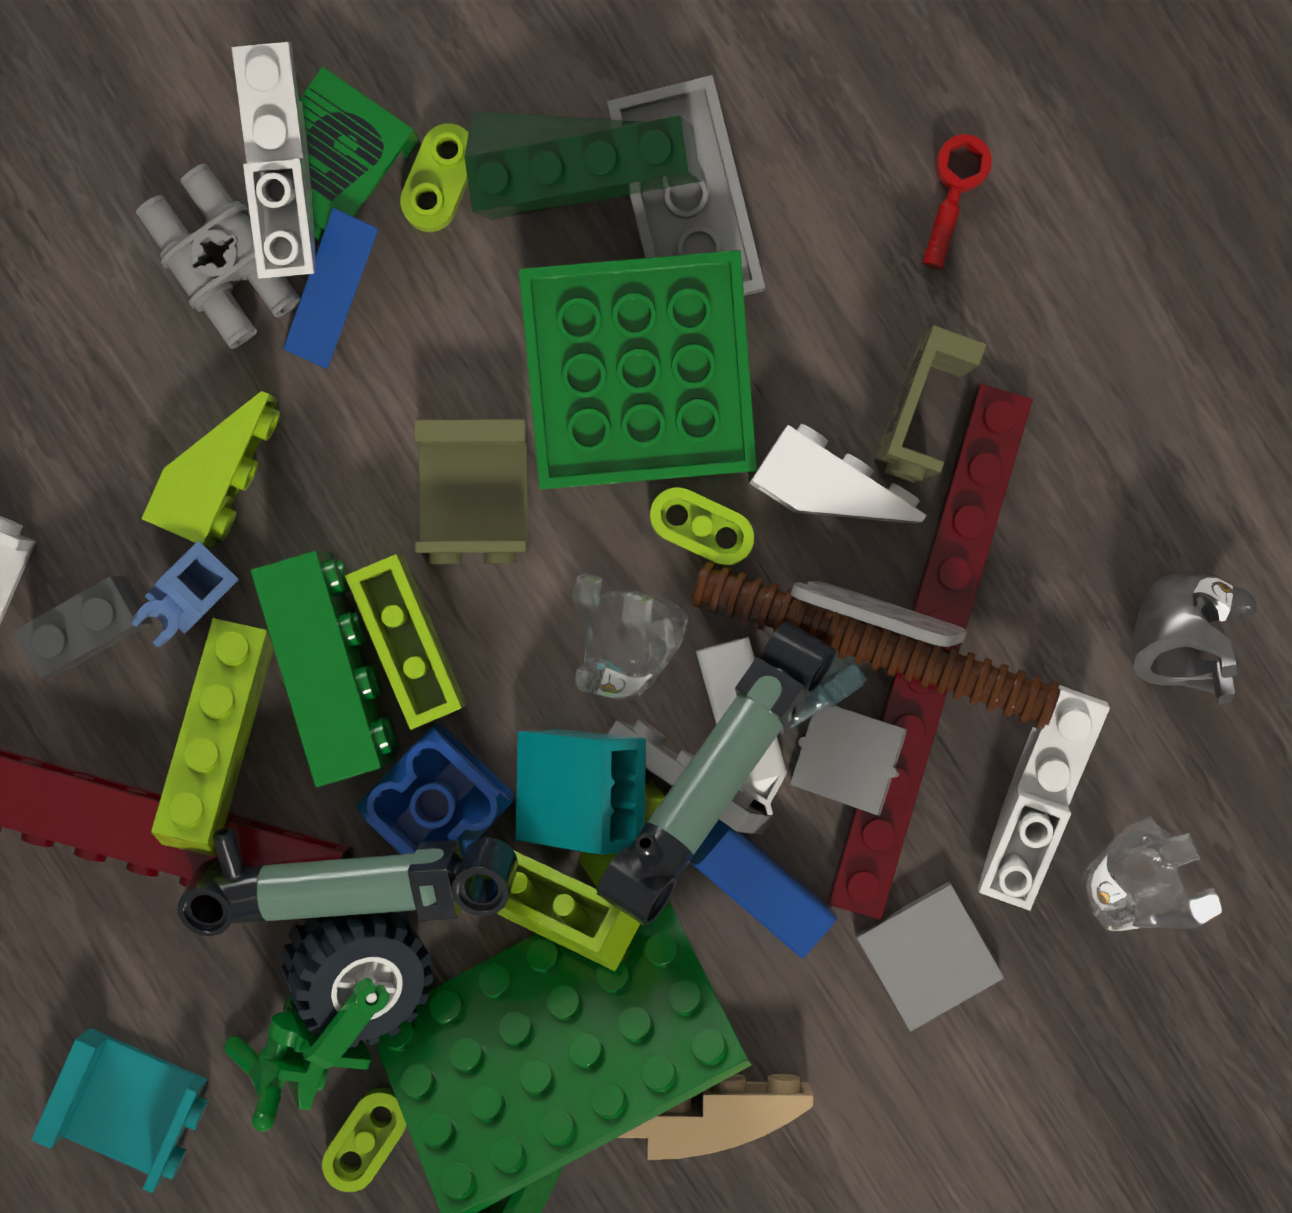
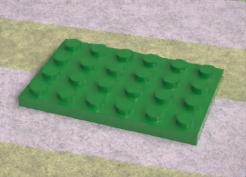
[375,899,752,1213]

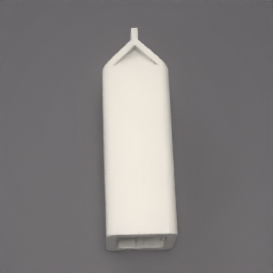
[696,636,787,815]

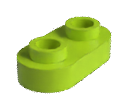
[400,123,469,232]
[650,487,754,565]
[322,1087,407,1192]

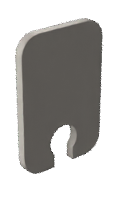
[790,581,967,647]

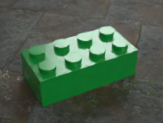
[250,550,399,787]

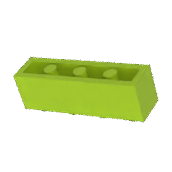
[151,618,274,857]

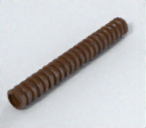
[691,561,1061,730]

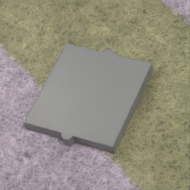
[790,700,908,815]

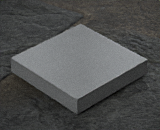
[855,882,1004,1032]

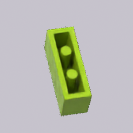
[345,554,467,730]
[478,837,640,971]

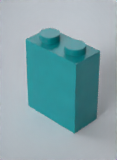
[516,729,646,855]

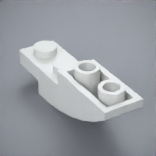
[232,42,316,279]
[978,685,1110,911]

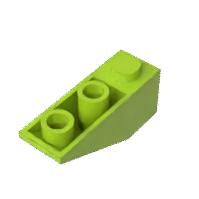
[142,391,280,547]

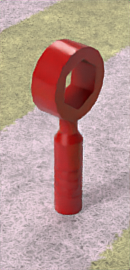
[922,134,992,270]

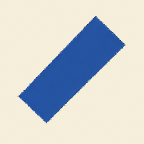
[283,208,378,369]

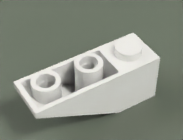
[749,424,927,524]

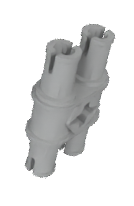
[136,163,301,349]

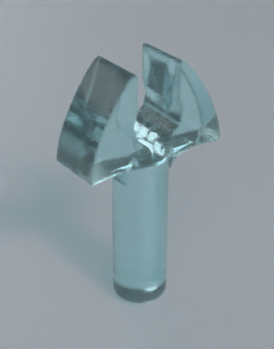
[789,663,867,730]

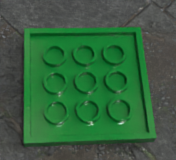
[519,250,757,490]

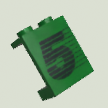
[299,66,419,243]

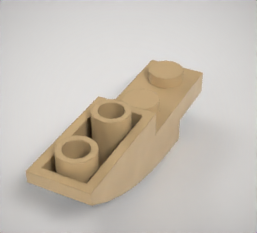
[617,1074,813,1160]

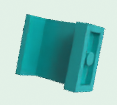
[31,1028,209,1193]

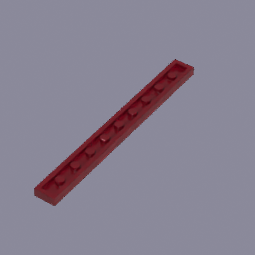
[827,384,1033,920]

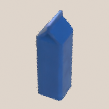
[689,819,837,959]

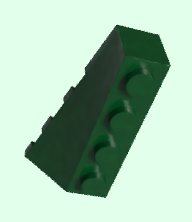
[464,111,701,220]

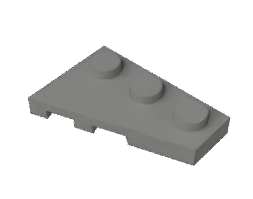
[608,719,774,835]

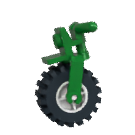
[224,911,433,1132]

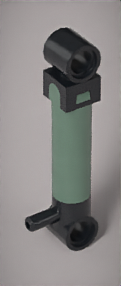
[597,621,836,927]
[177,828,518,936]

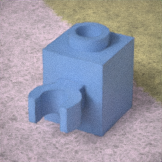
[131,541,239,647]

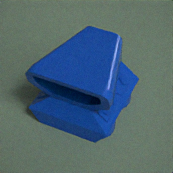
[356,724,514,856]

